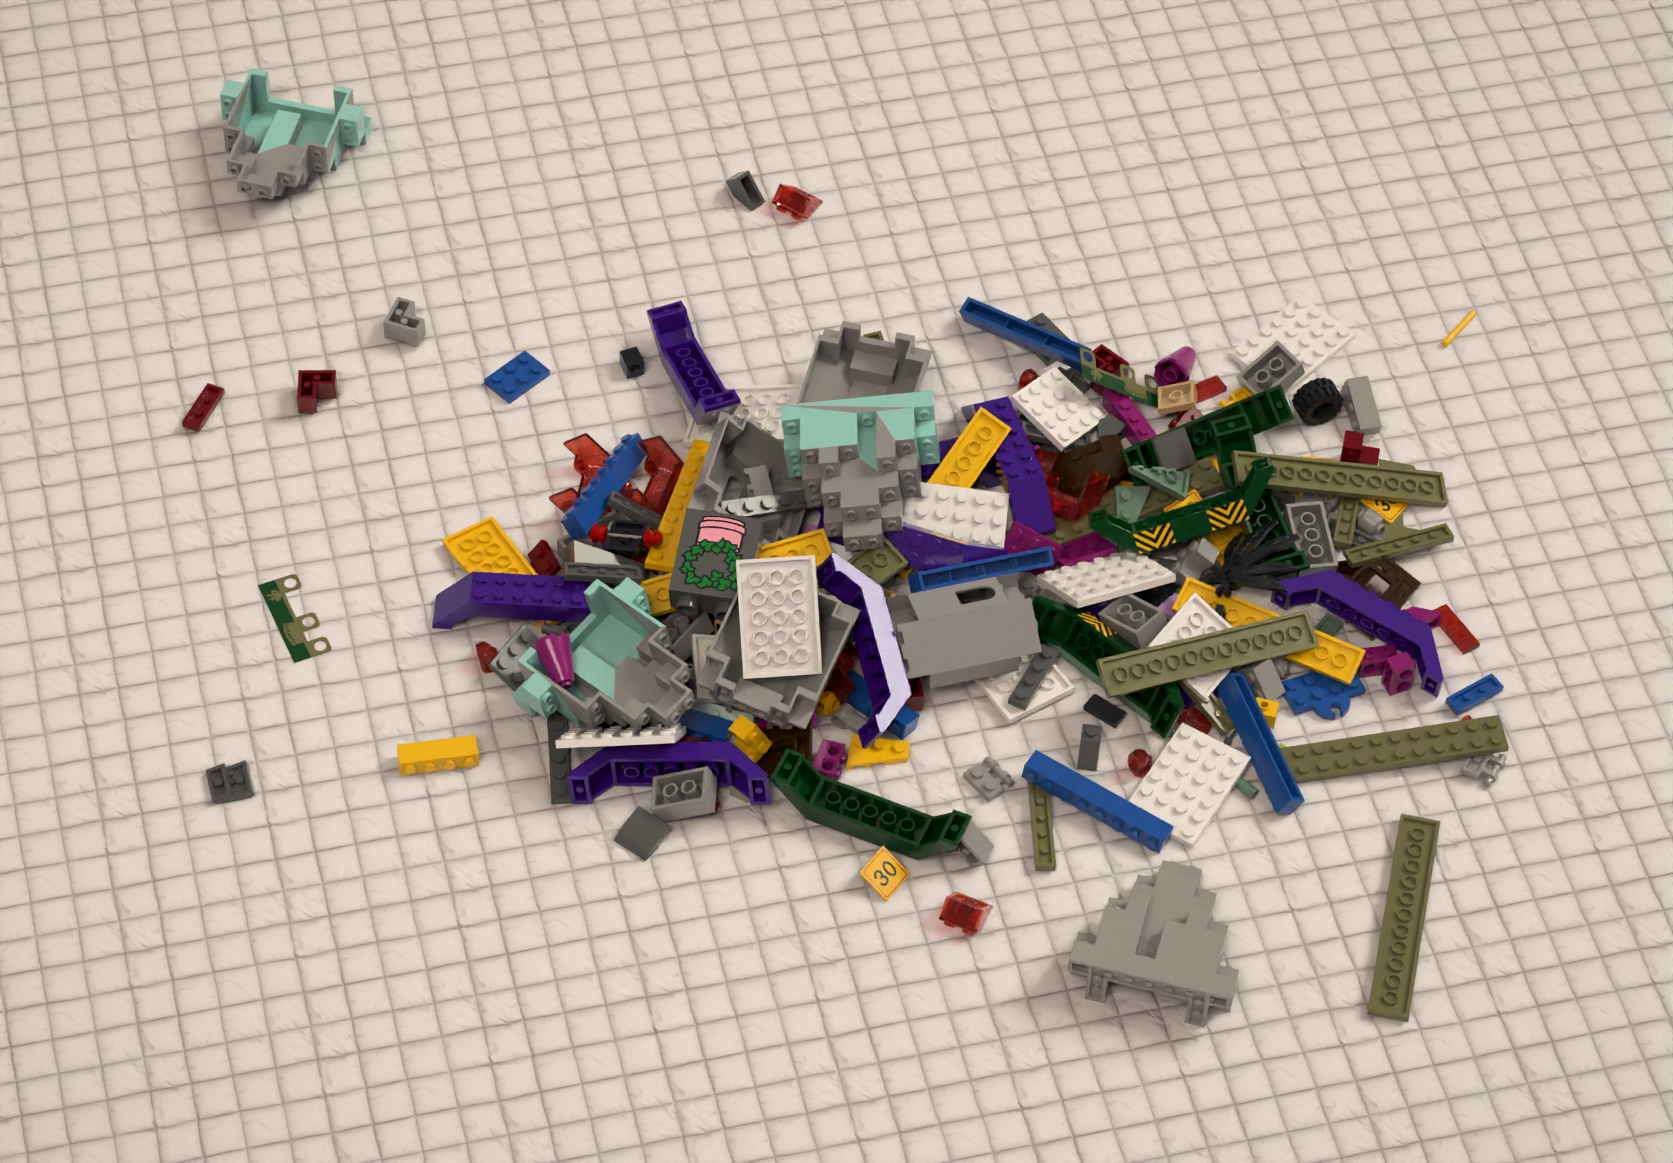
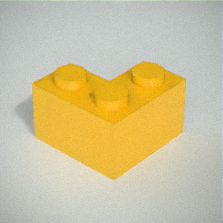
[728,714,773,763]

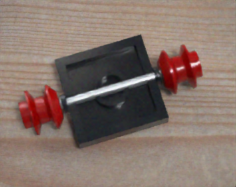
[589,519,663,556]

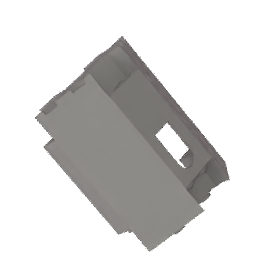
[797,321,932,404]
[687,410,805,546]
[886,572,1042,689]
[696,589,861,729]

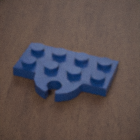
[1282,671,1366,720]

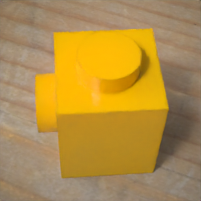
[1256,697,1279,729]

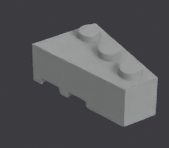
[1339,376,1382,435]
[744,465,783,534]

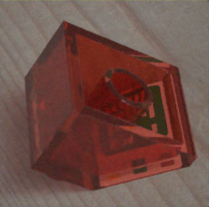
[772,184,823,220]
[939,891,993,935]

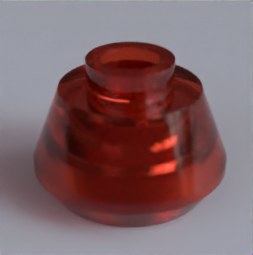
[1018,369,1040,390]

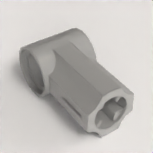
[831,703,868,735]

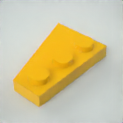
[846,734,910,770]

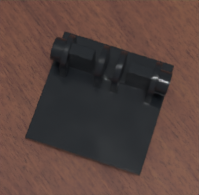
[1132,583,1181,607]

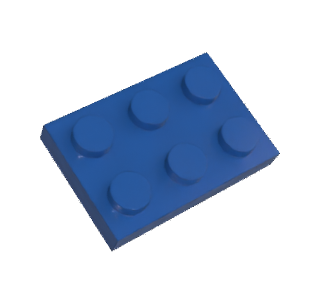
[484,350,550,404]

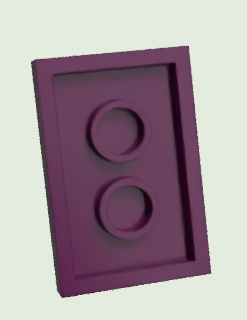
[1004,521,1064,576]
[1057,532,1116,568]

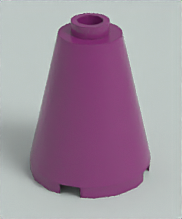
[1154,346,1196,387]
[532,632,575,689]

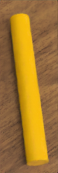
[1441,310,1477,347]

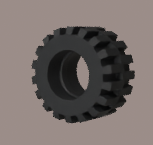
[1292,378,1344,426]

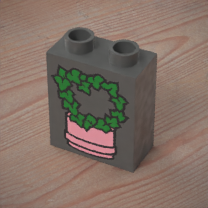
[669,508,764,621]

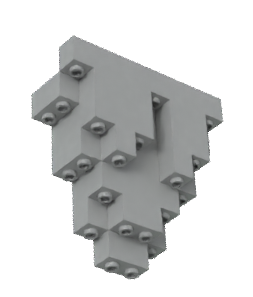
[1067,860,1239,1027]

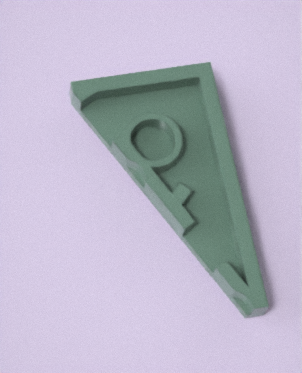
[1128,465,1191,501]
[1113,486,1151,553]

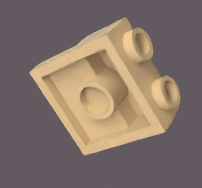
[1158,380,1197,415]

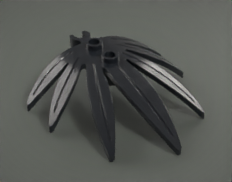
[1199,520,1300,598]

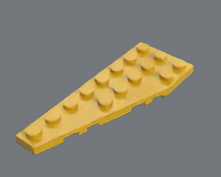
[442,516,562,625]

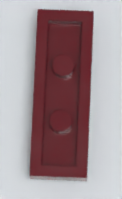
[182,383,225,432]

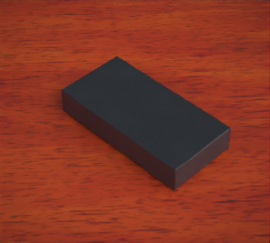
[1083,693,1127,729]

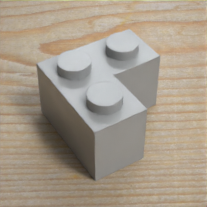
[383,297,426,347]
[1170,537,1220,589]
[1233,658,1286,701]
[942,821,994,867]

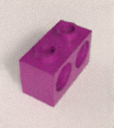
[1357,644,1398,678]
[1381,651,1416,696]
[813,738,848,780]

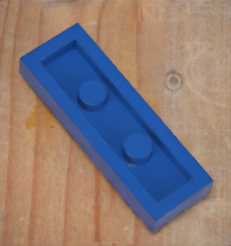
[1445,673,1504,716]

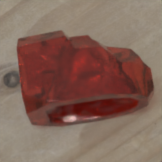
[475,641,498,674]
[1177,705,1212,735]
[1127,749,1152,778]

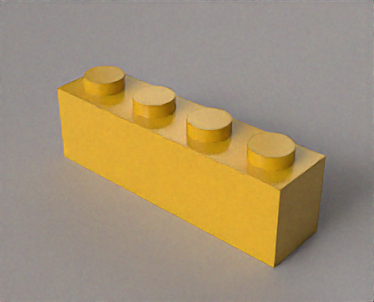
[397,735,479,775]

